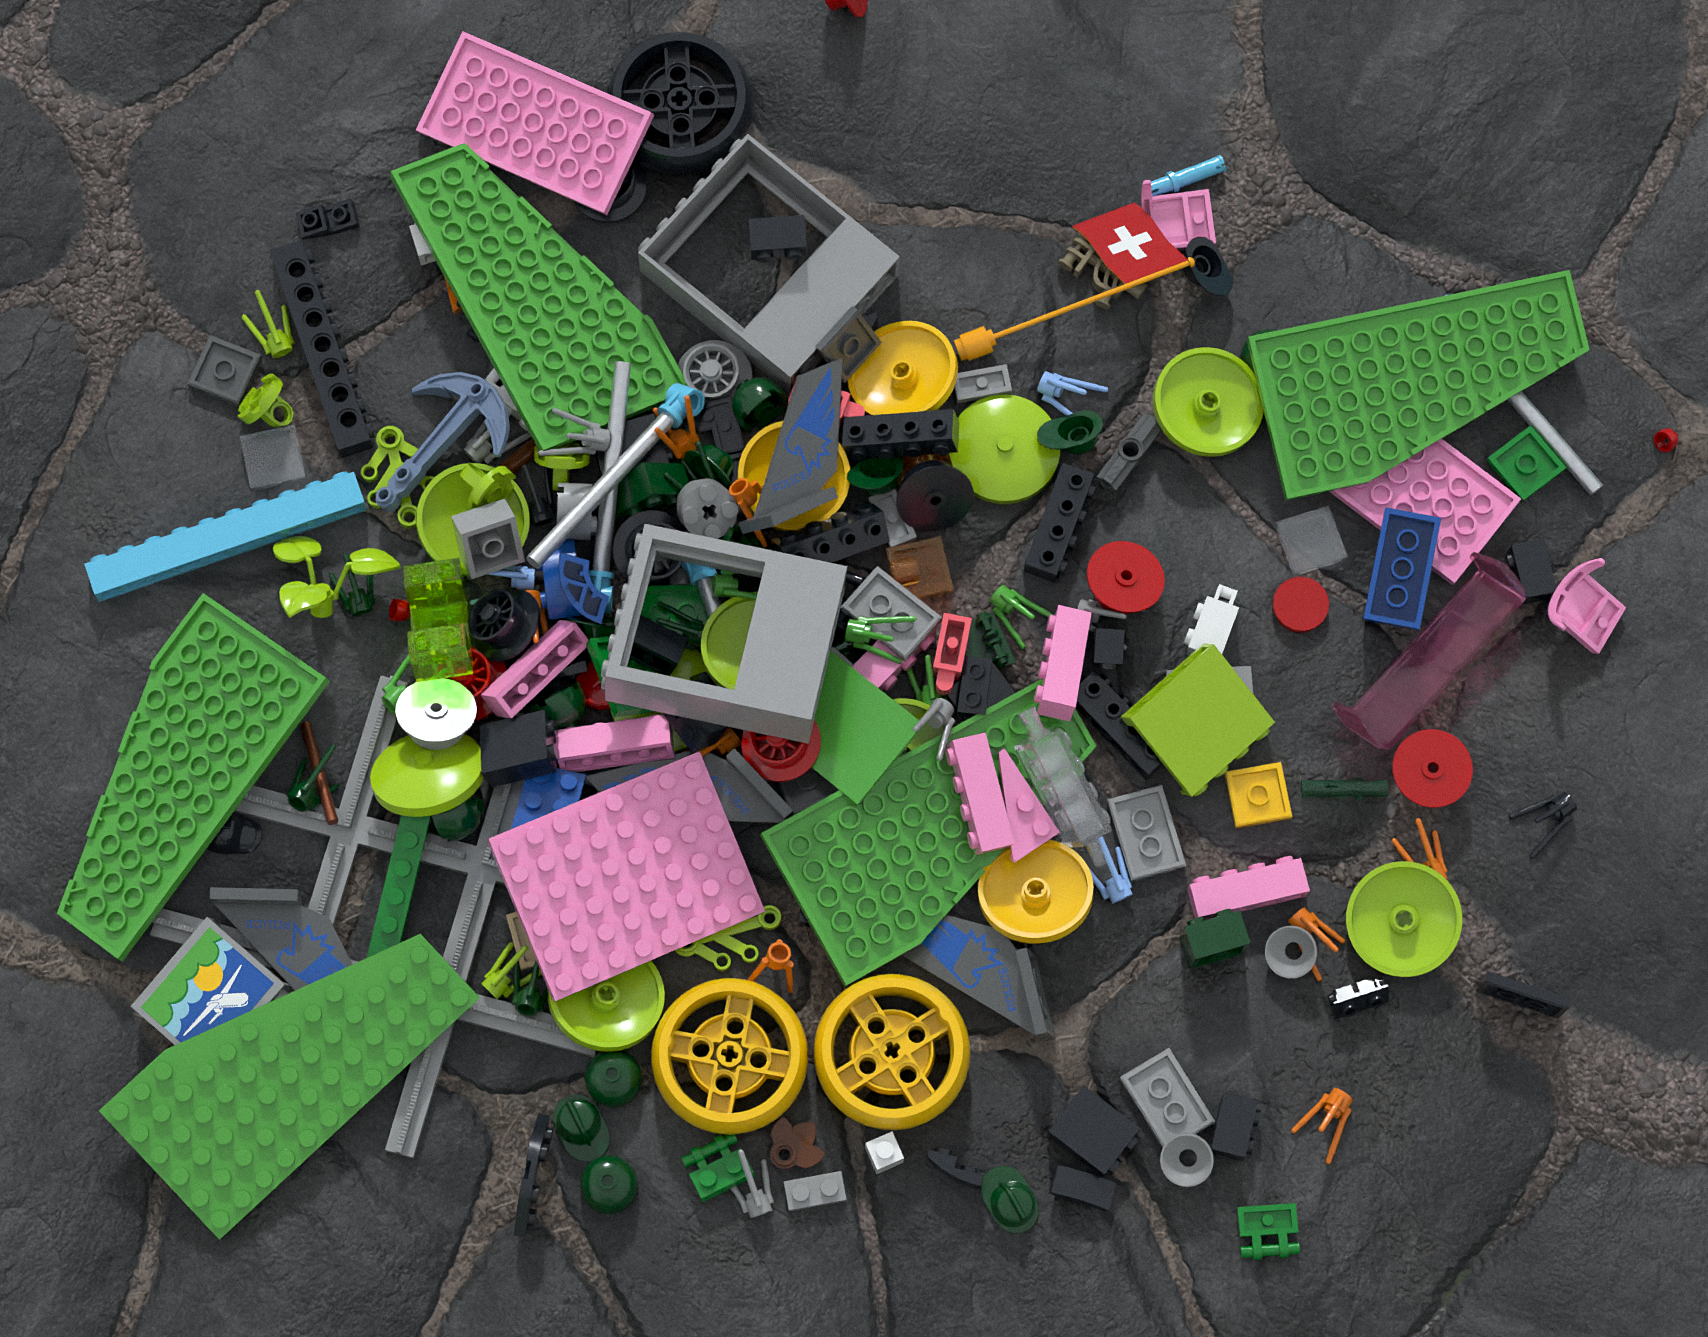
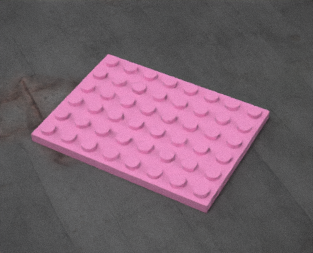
[487,751,765,1001]

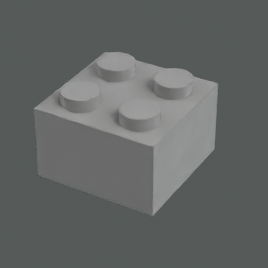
[451,499,525,579]

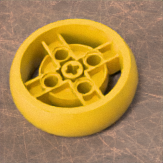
[813,974,970,1130]
[651,978,808,1134]

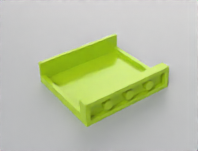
[1121,643,1275,797]

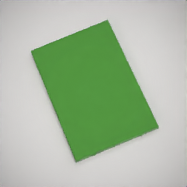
[812,651,924,805]

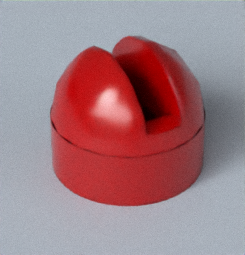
[1654,428,1679,452]
[389,598,412,622]

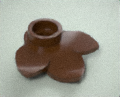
[770,1117,825,1170]

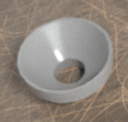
[1265,926,1318,978]
[1160,1133,1214,1187]

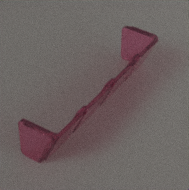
[1332,552,1526,750]

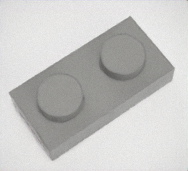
[954,364,1012,404]
[868,488,917,550]
[784,1171,847,1212]

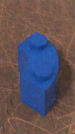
[538,539,582,619]
[558,552,609,624]

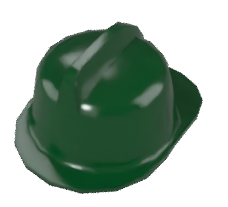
[1037,410,1103,455]
[684,444,733,491]
[847,457,904,496]
[567,616,616,640]
[553,1094,610,1162]
[981,1166,1039,1233]

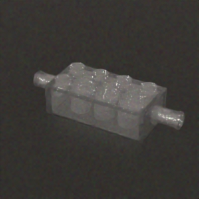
[1013,706,1112,868]

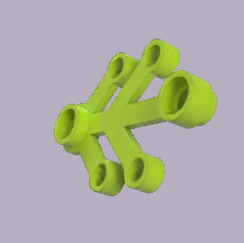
[361,426,435,529]
[675,905,781,972]

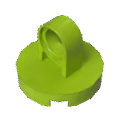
[237,374,293,428]
[534,442,590,492]
[460,463,516,510]

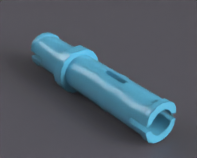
[1151,155,1226,196]

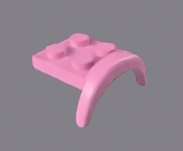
[1141,180,1216,250]
[1548,558,1626,654]

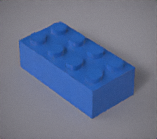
[1363,507,1441,631]
[501,768,586,877]

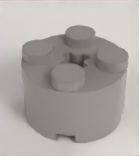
[676,478,738,539]
[557,483,597,540]

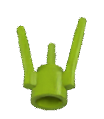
[242,290,295,358]
[481,942,542,1000]

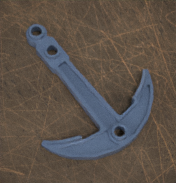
[376,372,510,512]

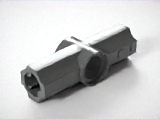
[1096,413,1162,493]

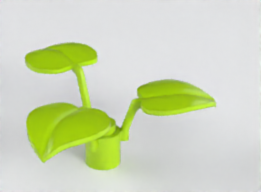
[273,536,400,618]

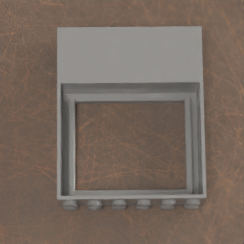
[638,134,900,394]
[601,524,847,744]

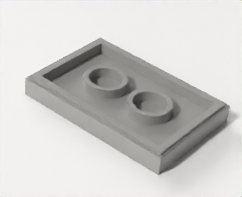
[841,566,942,662]
[1107,785,1186,882]
[1119,1048,1215,1149]

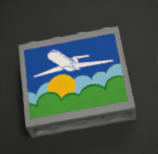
[131,917,291,1045]

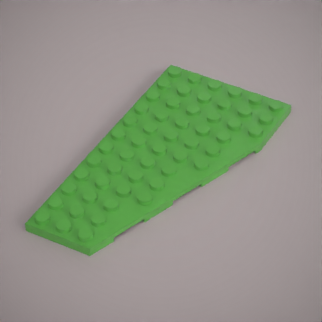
[390,143,688,451]
[1247,270,1590,501]
[57,593,330,962]
[760,679,1096,987]
[99,933,480,1240]

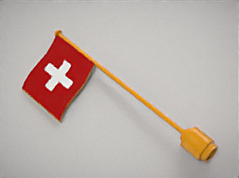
[954,203,1195,361]

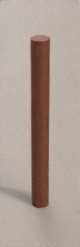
[300,721,338,825]

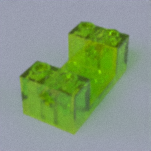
[403,558,473,682]

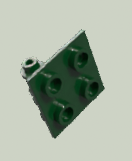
[961,611,1016,679]

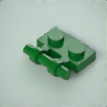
[681,1134,755,1202]
[1236,1203,1300,1260]

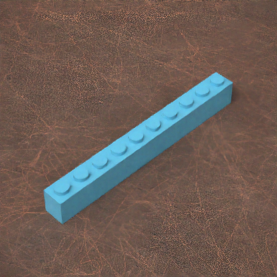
[84,472,367,602]

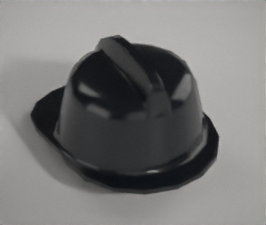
[1182,236,1233,296]

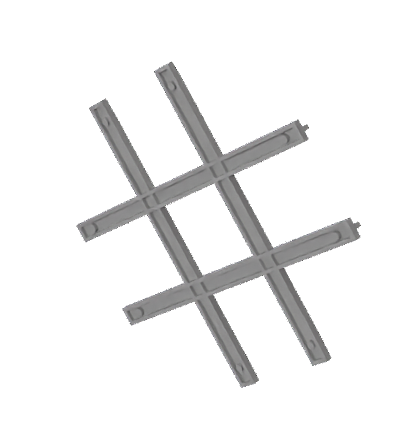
[150,675,597,1159]

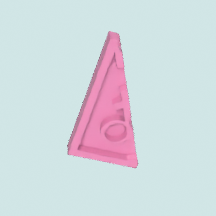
[998,748,1060,863]

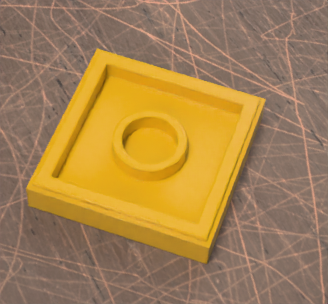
[1224,762,1292,829]

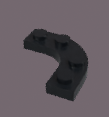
[514,1113,553,1237]

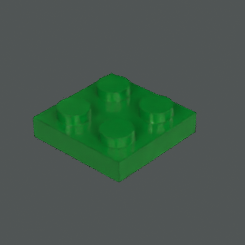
[1486,425,1566,503]

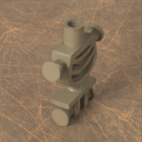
[1058,235,1147,309]

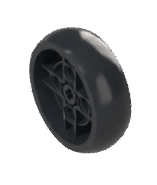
[607,32,754,176]

